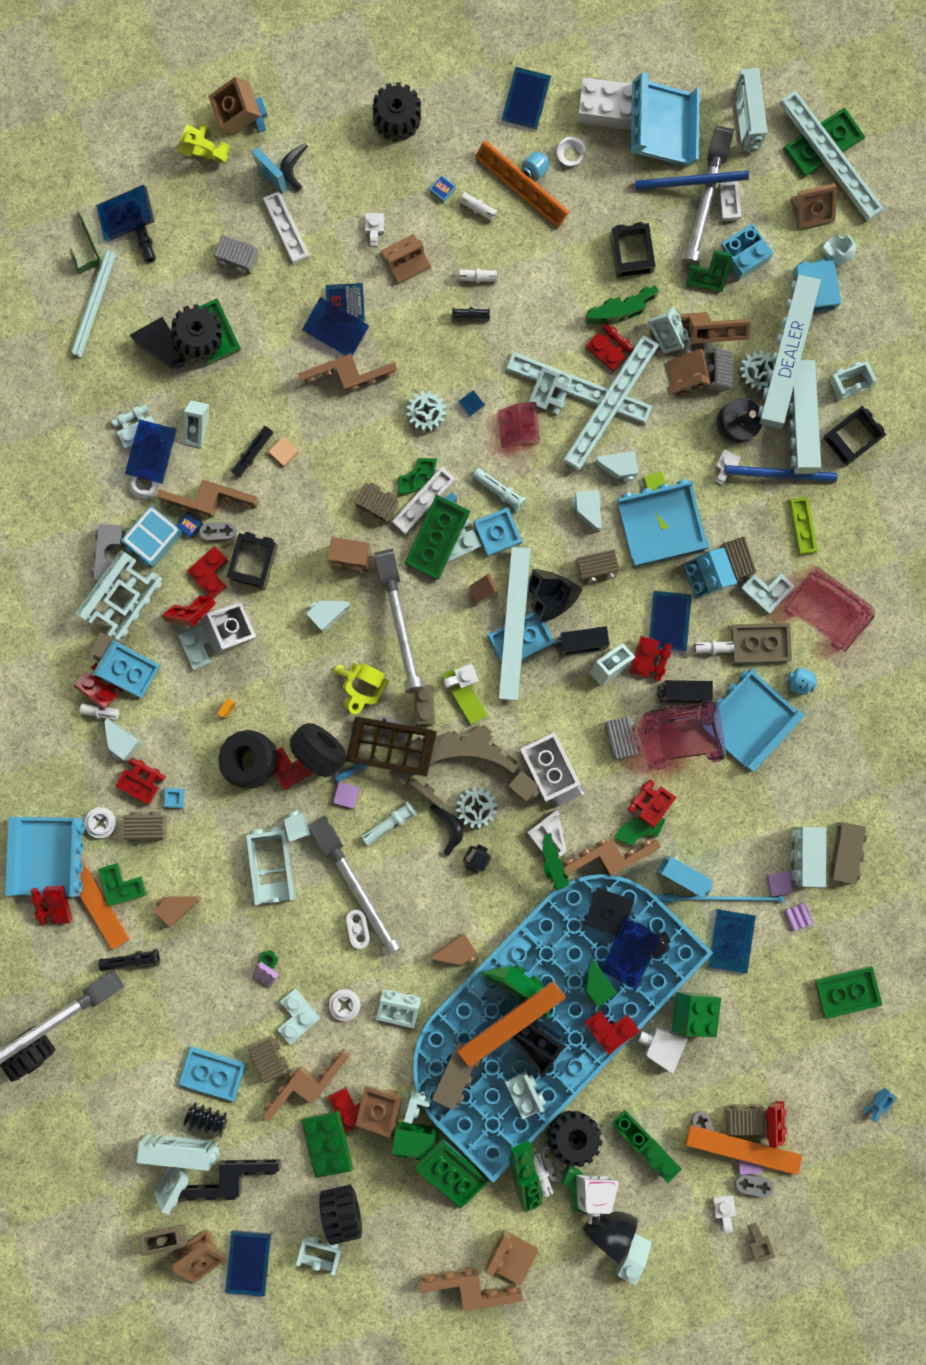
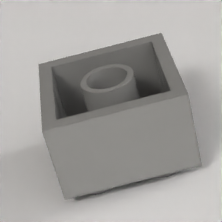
[200,602,256,655]

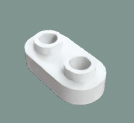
[346,909,370,949]

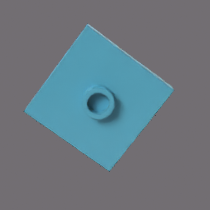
[252,148,287,194]
[473,508,523,557]

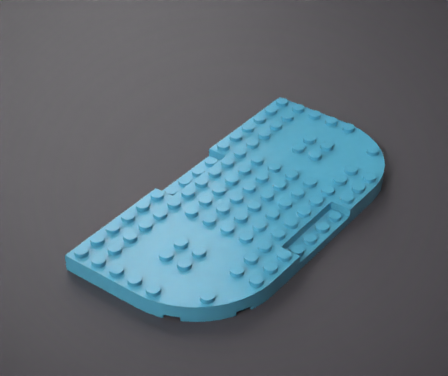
[413,874,713,1182]

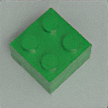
[671,992,721,1037]
[392,1121,436,1161]

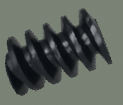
[183,1102,228,1138]

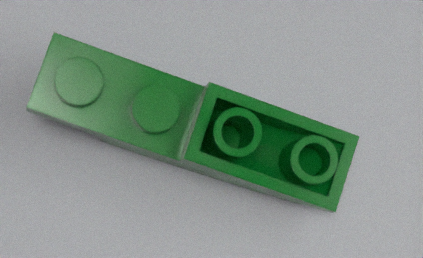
[585,285,659,324]
[611,1109,682,1183]
[509,1140,542,1213]

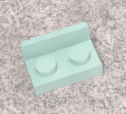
[648,307,689,354]
[376,990,421,1028]
[505,1071,546,1119]
[404,1088,430,1124]

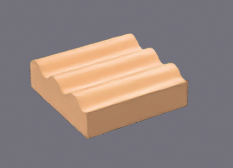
[268,437,299,467]

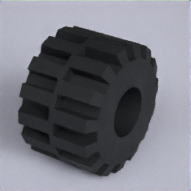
[373,82,421,142]
[171,304,222,363]
[0,1026,56,1082]
[546,1110,603,1167]
[319,1184,362,1245]

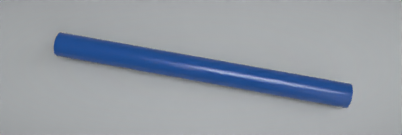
[635,170,749,190]
[724,465,838,482]

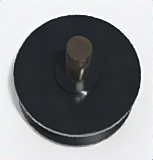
[716,398,762,443]

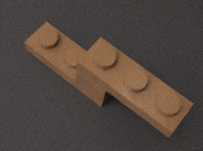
[650,312,751,344]
[298,354,397,392]
[157,479,259,518]
[562,838,661,876]
[263,1049,350,1122]
[419,1267,523,1311]

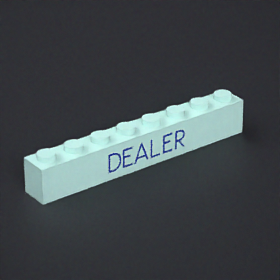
[757,275,821,429]

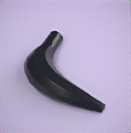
[279,143,308,192]
[430,805,464,856]

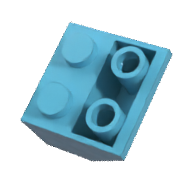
[721,223,774,281]
[683,548,737,599]

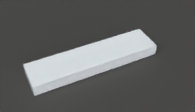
[262,191,310,265]
[391,467,456,535]

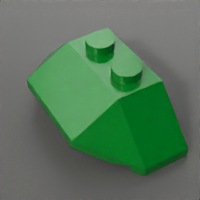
[481,964,550,1019]

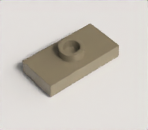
[409,778,443,807]

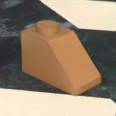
[467,573,498,606]
[154,896,201,927]
[432,933,477,965]

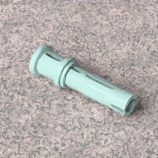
[472,468,526,512]
[361,801,417,846]

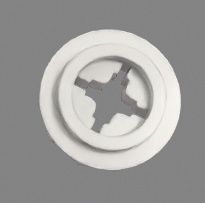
[85,807,116,838]
[329,989,360,1021]

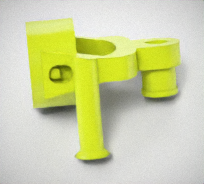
[176,124,230,164]
[334,662,390,714]

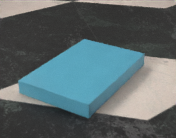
[487,612,555,663]
[93,639,161,699]
[178,1046,247,1102]

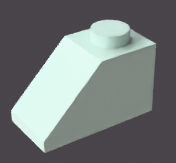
[183,401,209,448]
[596,451,639,482]
[572,490,602,532]
[306,601,351,632]
[589,643,635,686]
[105,719,141,761]
[284,810,312,842]
[616,1233,652,1285]

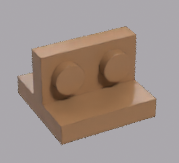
[791,183,837,229]
[381,234,431,284]
[355,1086,403,1138]
[172,1229,227,1283]

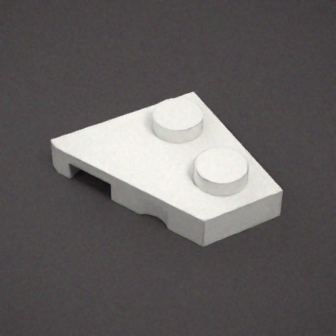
[527,810,567,858]

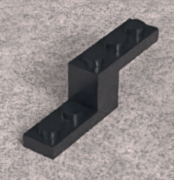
[179,1159,281,1201]

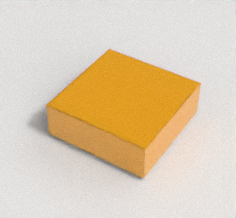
[217,698,236,718]

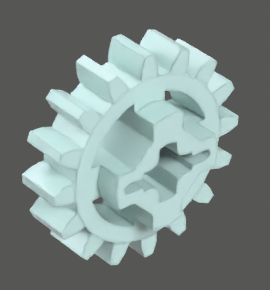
[739,350,775,392]
[406,390,447,432]
[456,787,498,829]

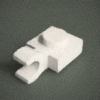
[365,213,385,247]
[715,450,741,485]
[443,664,479,689]
[713,1194,736,1233]

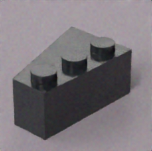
[511,1006,565,1079]

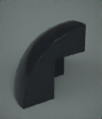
[529,569,583,622]
[583,1211,638,1263]

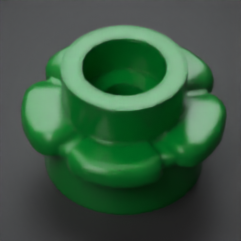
[259,950,278,969]

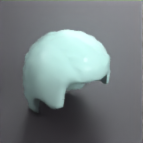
[822,235,856,265]

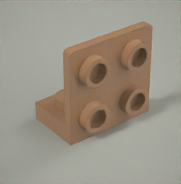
[666,349,711,398]
[485,1230,538,1285]

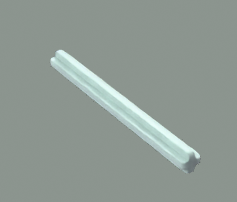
[71,251,116,357]

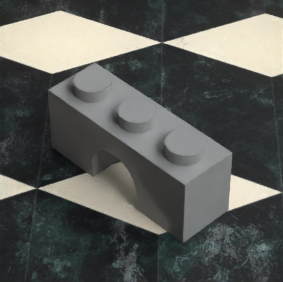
[91,524,126,585]

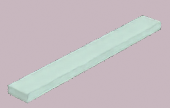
[779,90,884,221]
[563,335,659,471]
[506,352,653,424]
[499,547,531,701]

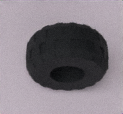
[290,723,346,777]
[218,730,278,789]

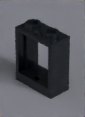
[610,222,656,277]
[823,405,887,467]
[226,532,278,589]
[555,626,610,656]
[657,680,713,703]

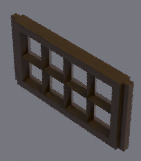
[346,716,437,777]

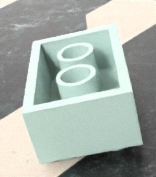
[790,826,827,887]

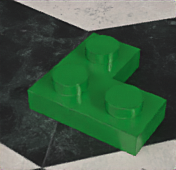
[686,250,732,292]
[98,863,147,906]

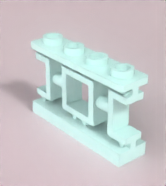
[76,550,162,640]

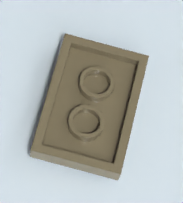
[731,623,792,663]

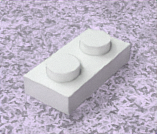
[718,181,742,221]

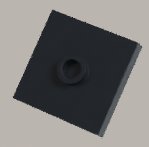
[584,887,634,938]

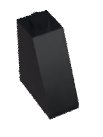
[130,316,187,369]

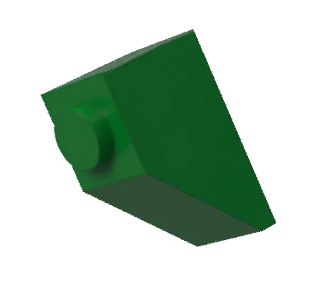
[585,958,617,1007]

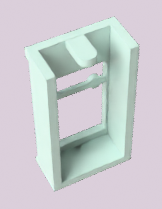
[734,68,768,153]
[246,826,296,905]
[137,1134,220,1171]

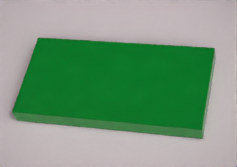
[783,107,865,178]
[405,494,471,580]
[413,1139,490,1209]

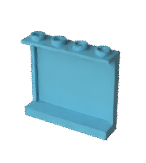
[631,72,700,166]
[617,479,710,567]
[699,668,805,772]
[5,817,85,897]

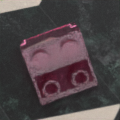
[498,402,540,448]

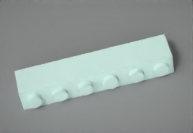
[788,360,821,474]

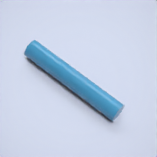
[335,755,378,782]

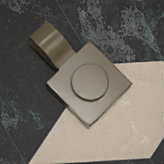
[749,1223,775,1264]

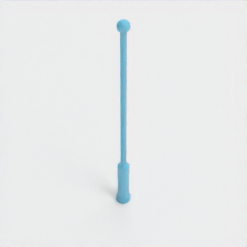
[645,894,785,903]

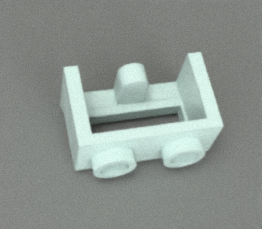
[830,361,877,402]
[296,1235,342,1276]

